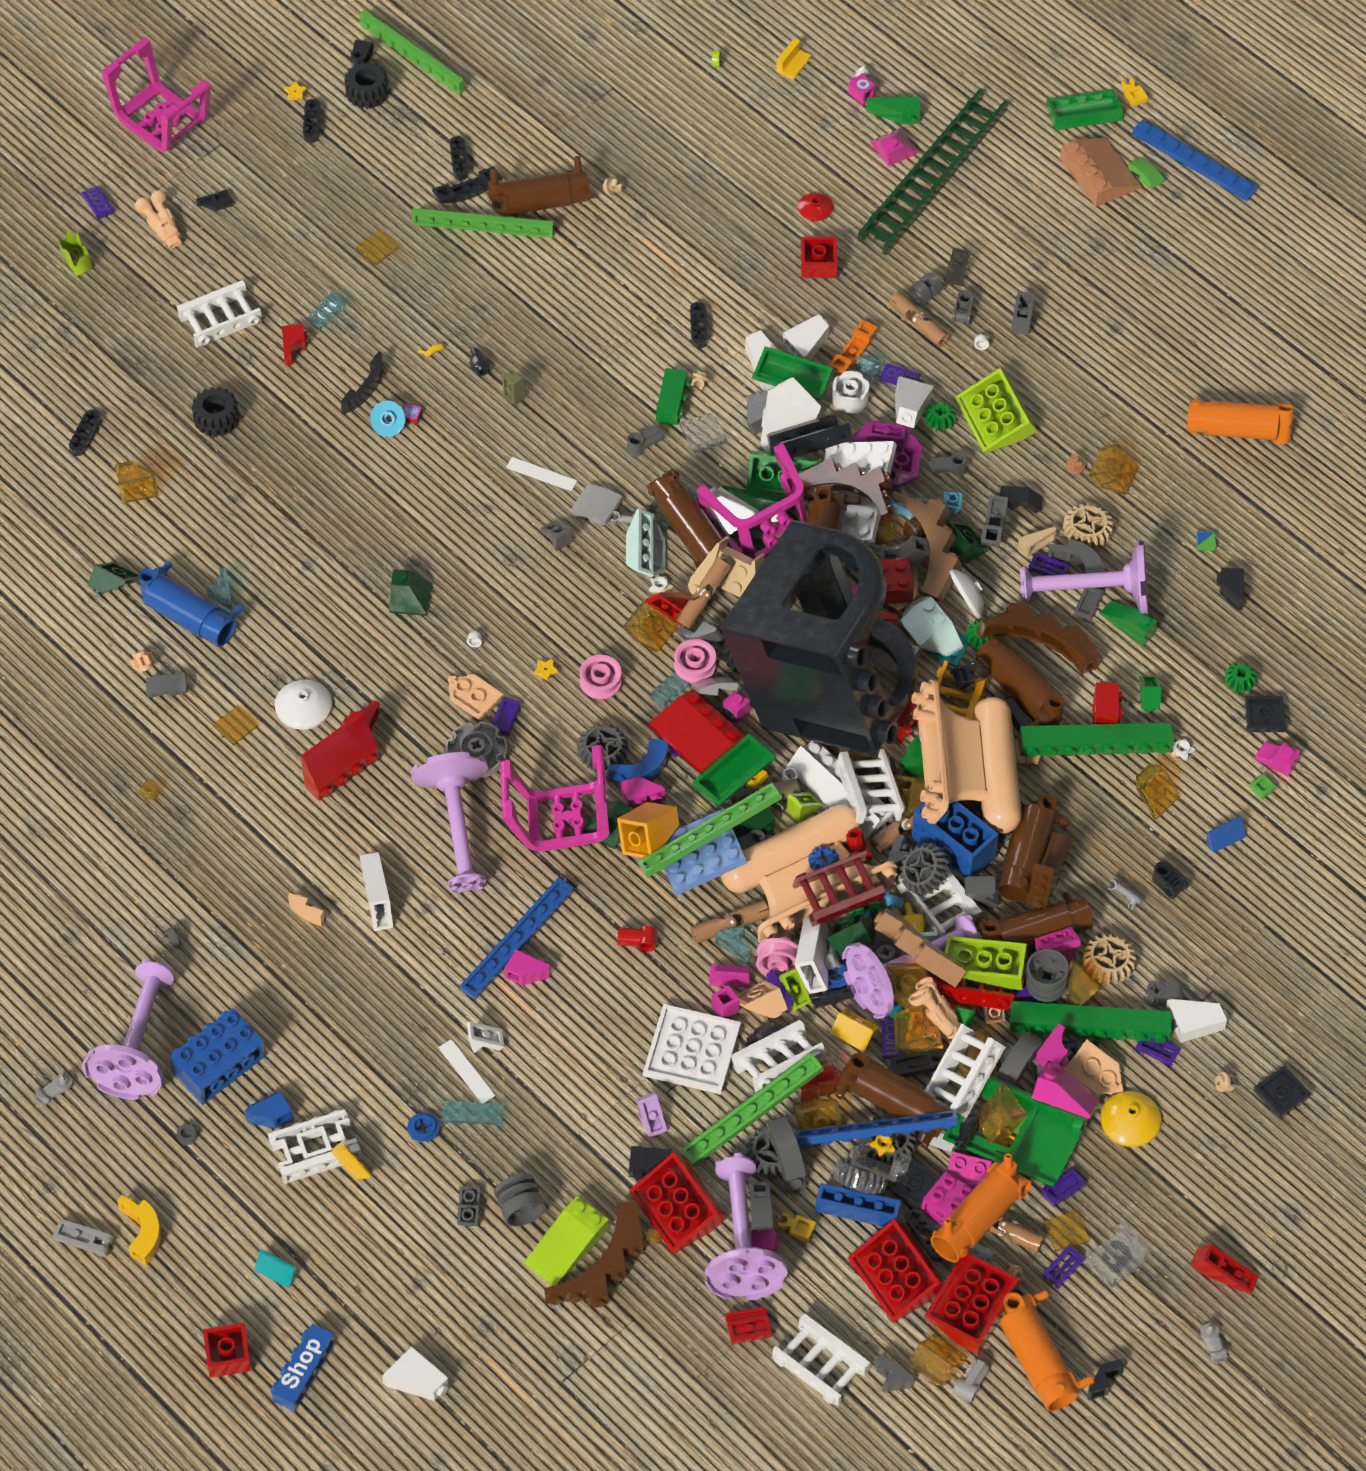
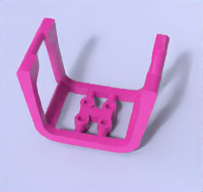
[101,37,211,152]
[697,444,808,559]
[500,745,609,851]

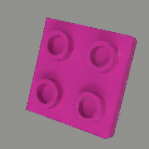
[1034,927,1081,963]
[947,1150,993,1189]
[921,1172,973,1226]

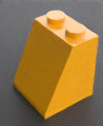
[617,802,679,858]

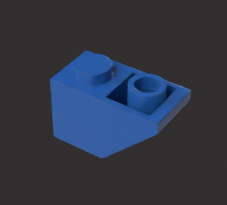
[244,1092,293,1129]

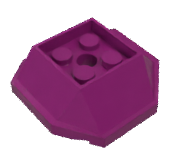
[848,421,922,488]

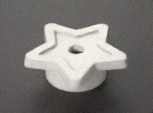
[649,576,673,593]
[1171,739,1195,761]

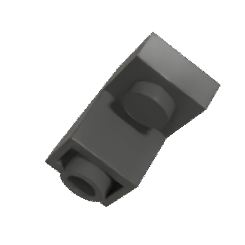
[676,621,724,644]

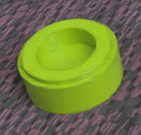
[712,50,721,68]

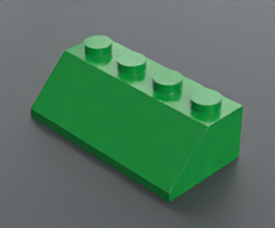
[746,450,824,498]
[717,485,791,524]

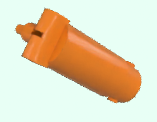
[1187,399,1294,444]
[931,1153,1032,1262]
[999,1290,1094,1412]

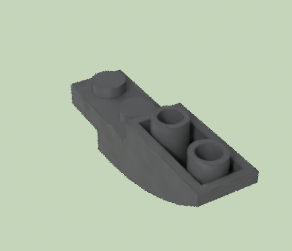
[749,1181,773,1231]

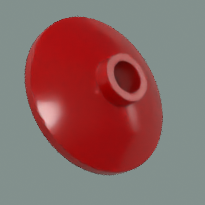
[798,192,833,221]

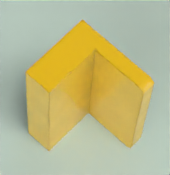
[776,38,811,79]
[830,1009,880,1051]

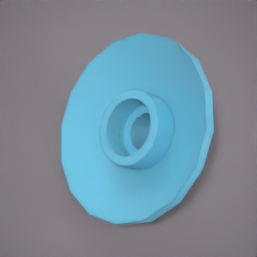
[370,401,406,437]

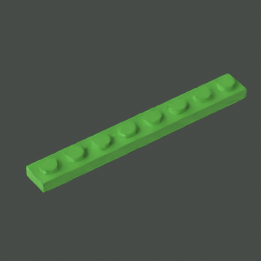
[359,10,465,95]
[412,208,554,238]
[638,783,782,878]
[681,1053,824,1167]

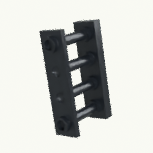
[767,414,853,459]

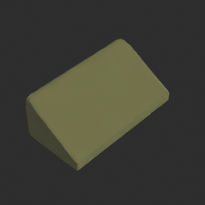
[502,372,525,406]

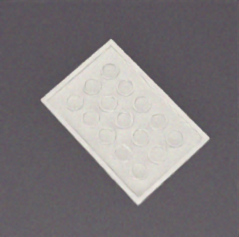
[824,441,897,543]

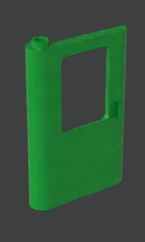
[942,1076,1088,1187]

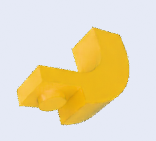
[117,1195,161,1266]

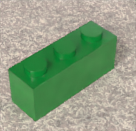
[656,368,690,425]

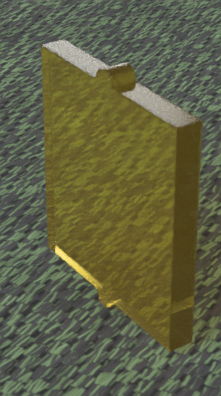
[356,230,399,266]
[212,705,259,746]
[1043,1211,1089,1252]

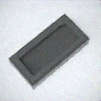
[1073,588,1104,623]

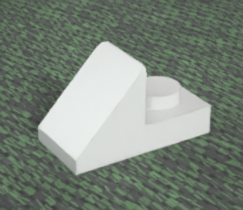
[467,1021,504,1053]

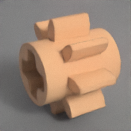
[130,649,155,672]

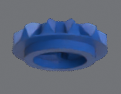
[808,846,840,871]
[828,961,847,989]
[407,1112,440,1143]

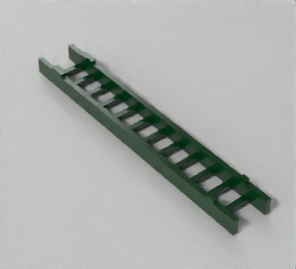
[858,88,1008,255]

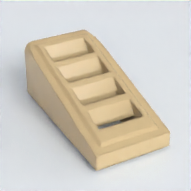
[1018,527,1057,558]

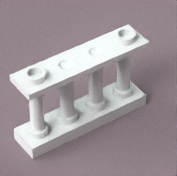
[177,280,262,348]
[836,749,905,824]
[897,857,982,938]
[731,1020,827,1093]
[925,1024,1005,1118]
[773,1313,870,1407]

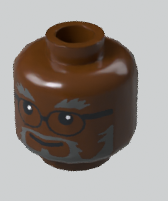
[903,517,927,540]

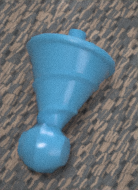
[884,888,904,910]

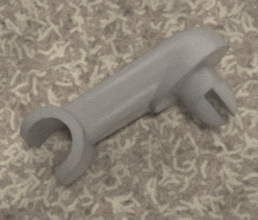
[610,509,644,525]
[1107,878,1143,910]
[824,942,841,970]
[35,1074,72,1106]
[1200,1323,1228,1364]

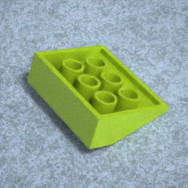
[955,368,1038,453]

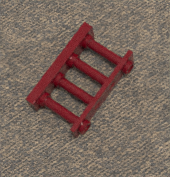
[792,851,886,927]

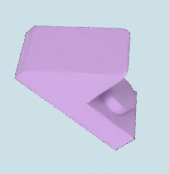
[636,1092,667,1138]

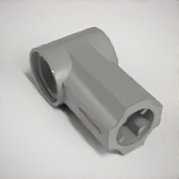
[952,1359,989,1403]

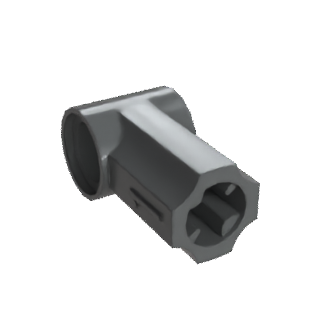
[627,426,663,457]
[931,452,967,476]

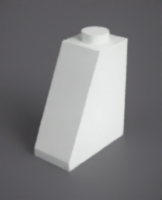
[783,314,830,360]
[708,487,759,536]
[1165,999,1228,1043]
[382,1347,449,1401]

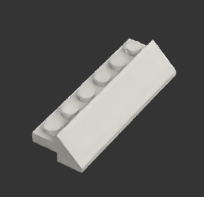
[786,741,894,842]

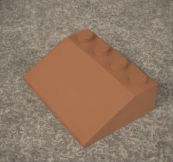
[1060,138,1141,207]

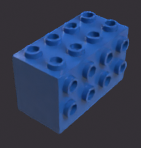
[911,801,999,877]
[170,1008,265,1106]

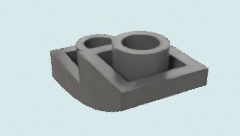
[146,674,188,698]
[457,1186,481,1227]

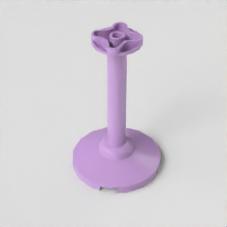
[1020,540,1148,614]
[410,752,488,893]
[842,915,983,1019]
[83,959,174,1100]
[705,1153,788,1300]

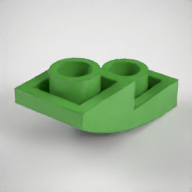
[1128,158,1164,187]

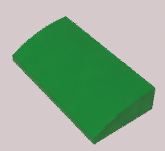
[1046,89,1123,130]
[752,346,834,401]
[693,734,776,807]

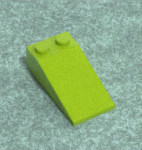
[945,936,1027,990]
[524,1196,609,1286]

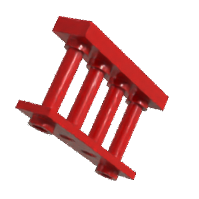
[937,977,1014,1011]

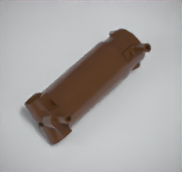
[487,156,590,215]
[647,468,733,568]
[807,486,861,531]
[973,636,1064,726]
[997,794,1070,902]
[975,892,1093,950]
[835,1053,953,1148]

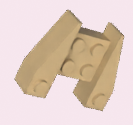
[686,536,765,597]

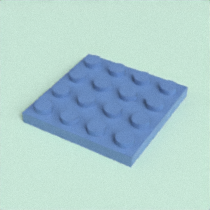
[664,808,747,896]

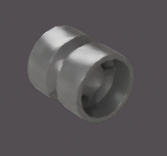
[908,273,942,306]

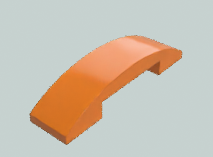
[828,320,878,373]

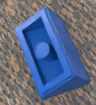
[1206,817,1246,852]

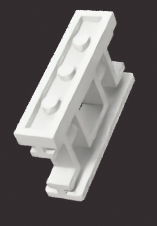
[268,1109,362,1184]

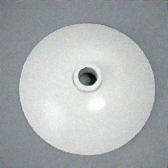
[949,569,984,619]
[275,680,332,730]

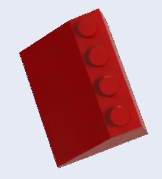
[648,689,745,773]
[301,712,379,801]
[628,1152,728,1254]
[847,1219,945,1322]
[924,1252,1019,1355]

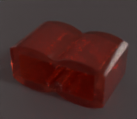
[796,1066,839,1103]

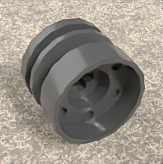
[1026,949,1069,1002]
[494,1174,546,1227]

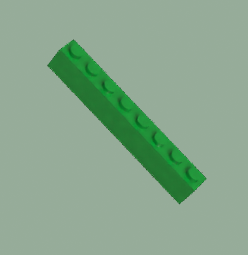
[1017,723,1174,757]
[1009,1001,1171,1043]

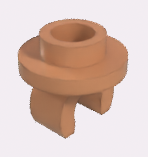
[1066,454,1085,474]

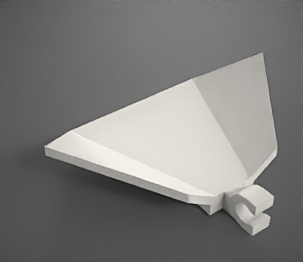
[760,377,821,452]

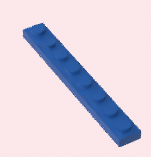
[1132,119,1258,202]
[459,877,574,1000]
[795,1110,958,1147]

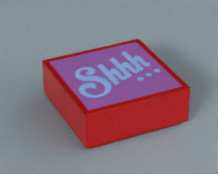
[403,403,423,424]

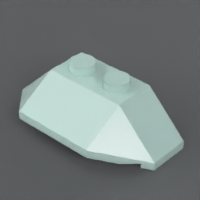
[626,508,665,577]
[900,596,963,656]

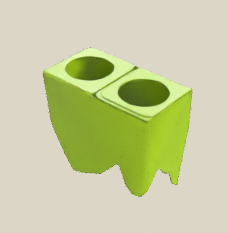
[59,230,93,276]

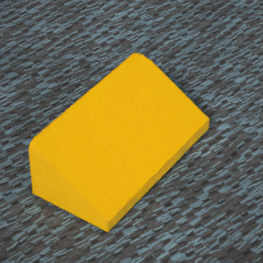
[331,1141,371,1179]

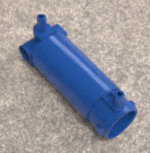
[139,561,244,647]

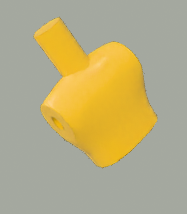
[903,903,925,933]

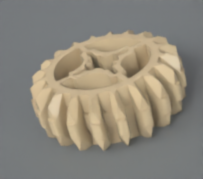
[1063,503,1113,549]
[1082,933,1136,985]

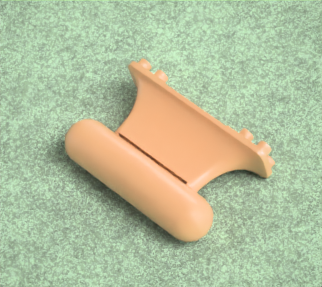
[911,680,1022,833]
[720,804,897,944]

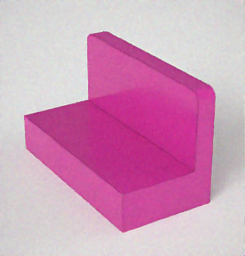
[709,964,750,988]

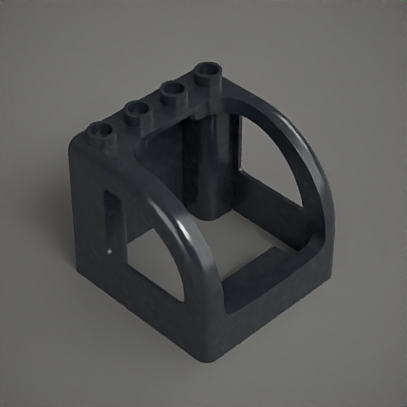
[720,520,918,756]

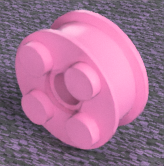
[674,639,716,683]
[580,655,622,699]
[756,937,798,977]

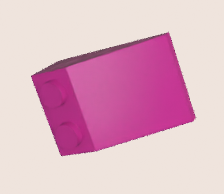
[1032,1062,1099,1119]

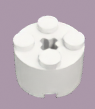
[832,371,869,414]

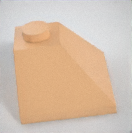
[736,980,787,1018]

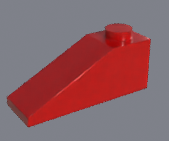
[646,592,691,626]
[1190,1243,1258,1294]

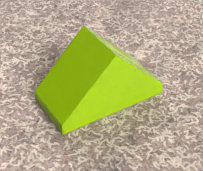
[787,792,822,823]
[779,967,811,1011]

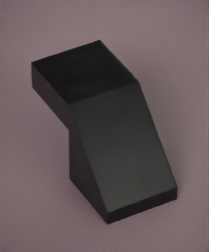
[1000,486,1043,514]
[1087,1359,1124,1401]

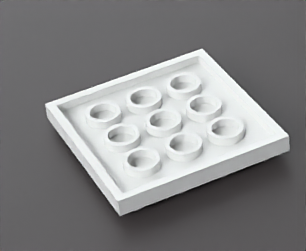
[643,1004,741,1094]

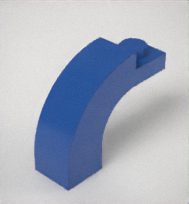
[608,740,668,782]

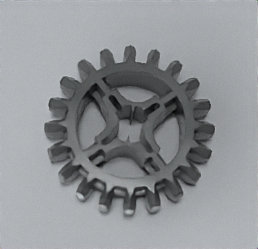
[577,723,629,771]
[899,842,950,896]
[861,1113,917,1168]
[745,1126,800,1179]
[833,1158,888,1194]

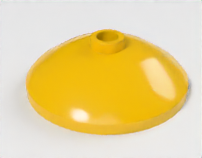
[1100,1091,1161,1147]

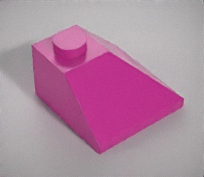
[870,128,918,167]

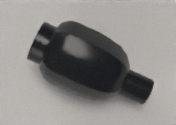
[469,348,489,376]
[746,1022,781,1045]

